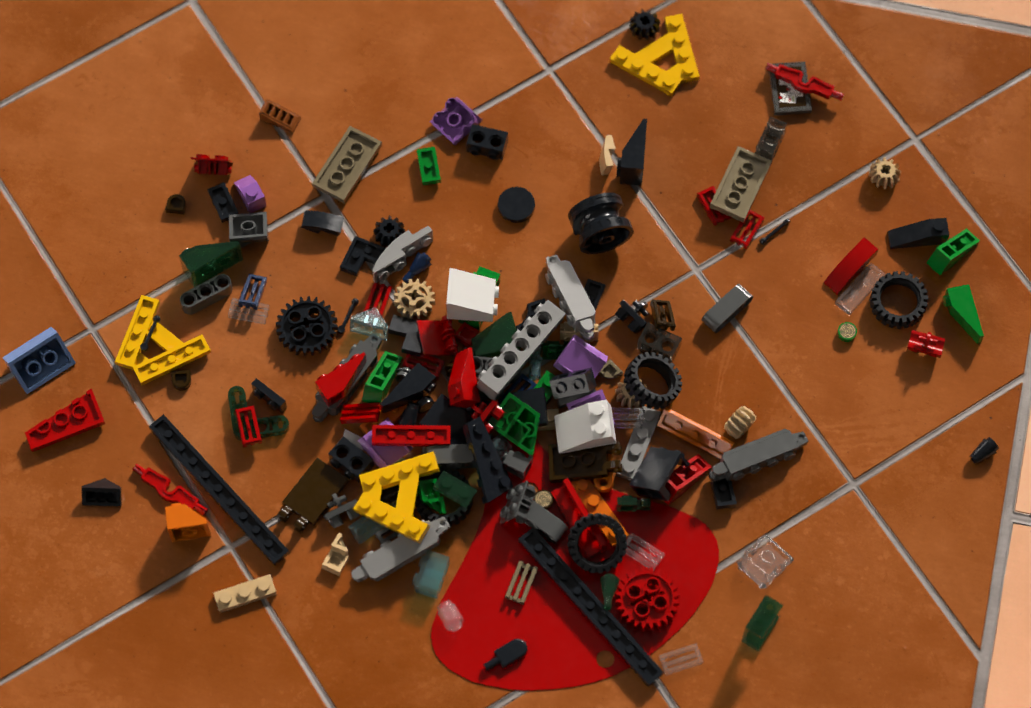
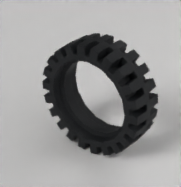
[870,271,928,329]
[624,352,682,410]
[415,468,473,527]
[567,513,627,573]

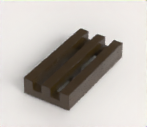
[650,299,676,331]

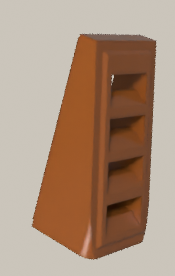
[259,99,301,133]

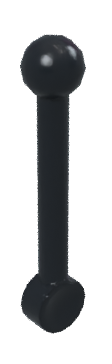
[759,218,790,245]
[338,298,359,334]
[140,315,160,352]

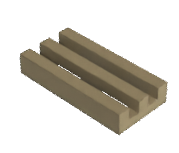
[505,561,538,605]

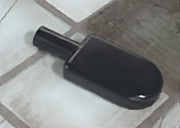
[483,639,528,671]

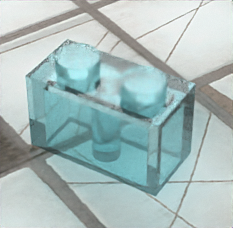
[412,550,450,599]

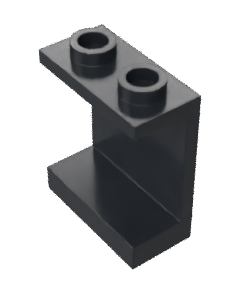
[629,447,690,502]

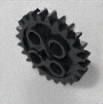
[276,296,338,357]

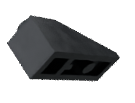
[888,218,949,249]
[380,363,436,413]

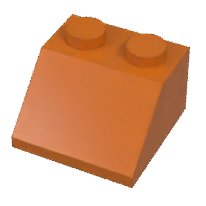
[165,503,211,542]

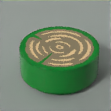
[837,322,857,342]

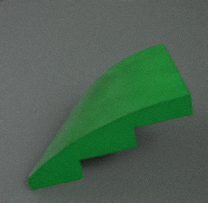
[488,392,540,456]

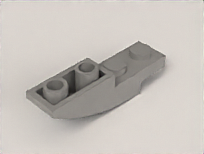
[372,226,433,284]

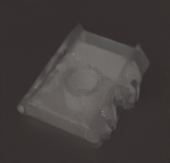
[737,534,794,588]

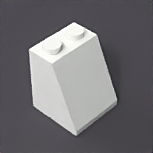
[446,268,499,322]

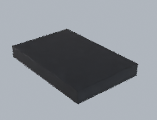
[418,394,473,445]

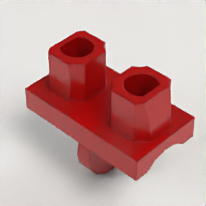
[907,330,945,358]
[471,400,505,435]

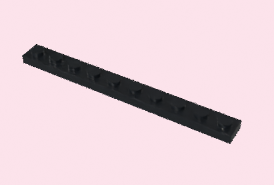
[149,414,290,566]
[518,527,664,687]

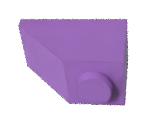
[234,175,267,213]

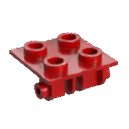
[191,154,233,176]
[416,315,458,356]

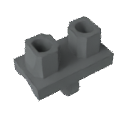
[323,493,360,528]

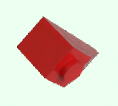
[448,347,480,408]
[665,454,712,505]

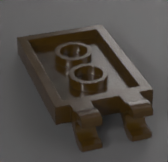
[549,442,623,483]
[278,458,349,534]

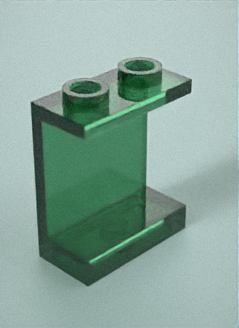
[742,595,783,652]

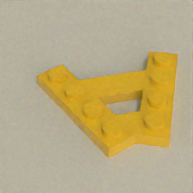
[610,14,700,97]
[115,295,211,385]
[353,451,439,544]

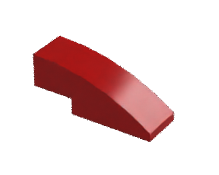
[824,237,878,295]

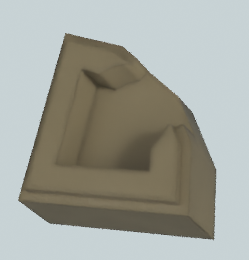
[598,359,623,379]

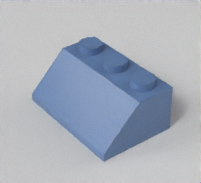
[2,327,76,394]

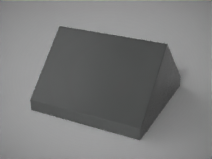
[229,212,269,244]

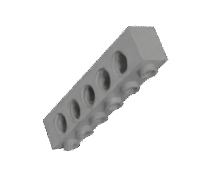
[476,300,566,401]

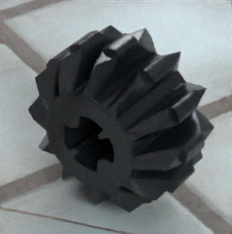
[629,9,660,41]
[373,215,406,246]

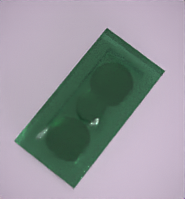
[433,470,477,508]

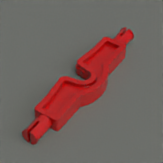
[765,63,844,101]
[132,464,208,516]

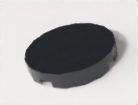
[498,187,535,223]

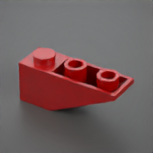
[315,352,367,407]

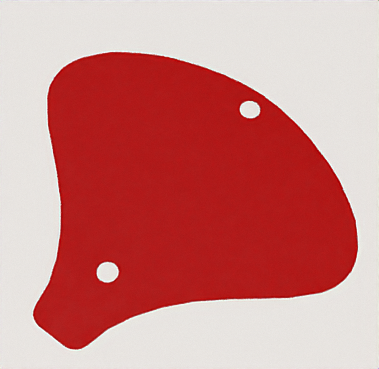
[431,435,719,691]

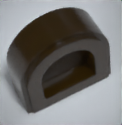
[165,194,186,215]
[171,370,191,391]

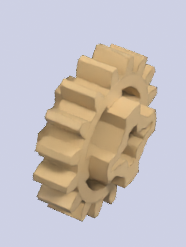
[394,278,435,319]

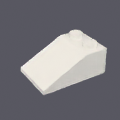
[554,400,616,454]

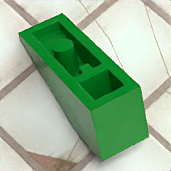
[926,228,980,275]
[943,284,984,344]
[362,351,403,403]

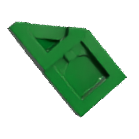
[417,478,446,514]

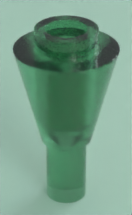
[600,574,620,610]

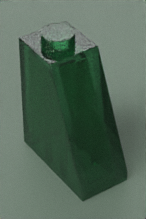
[469,312,521,358]

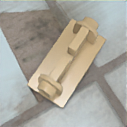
[560,322,599,342]

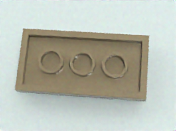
[312,126,382,203]
[709,146,772,222]

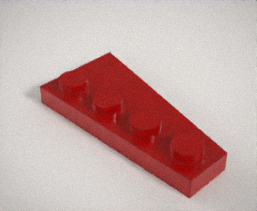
[25,388,105,452]

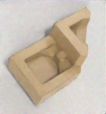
[599,135,616,175]
[322,533,349,576]

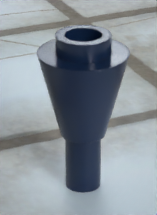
[402,252,432,284]

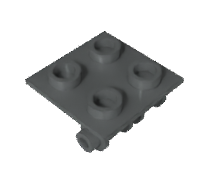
[500,481,536,524]

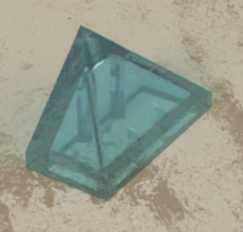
[350,307,388,340]

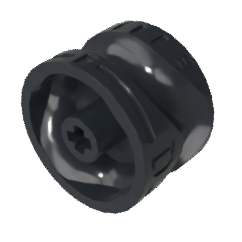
[568,193,634,254]

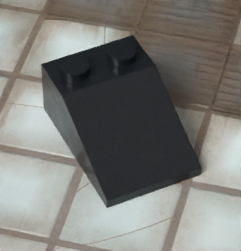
[616,119,647,186]

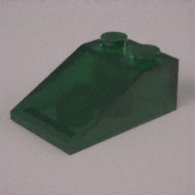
[179,241,243,287]

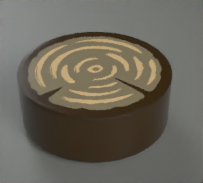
[534,490,553,510]

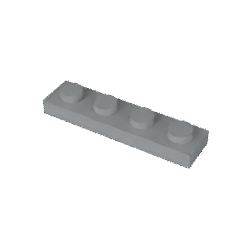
[616,406,661,481]

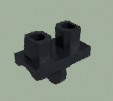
[615,300,650,334]

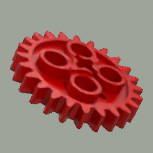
[615,567,680,631]

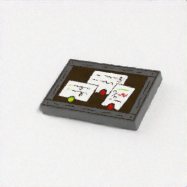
[769,61,812,115]

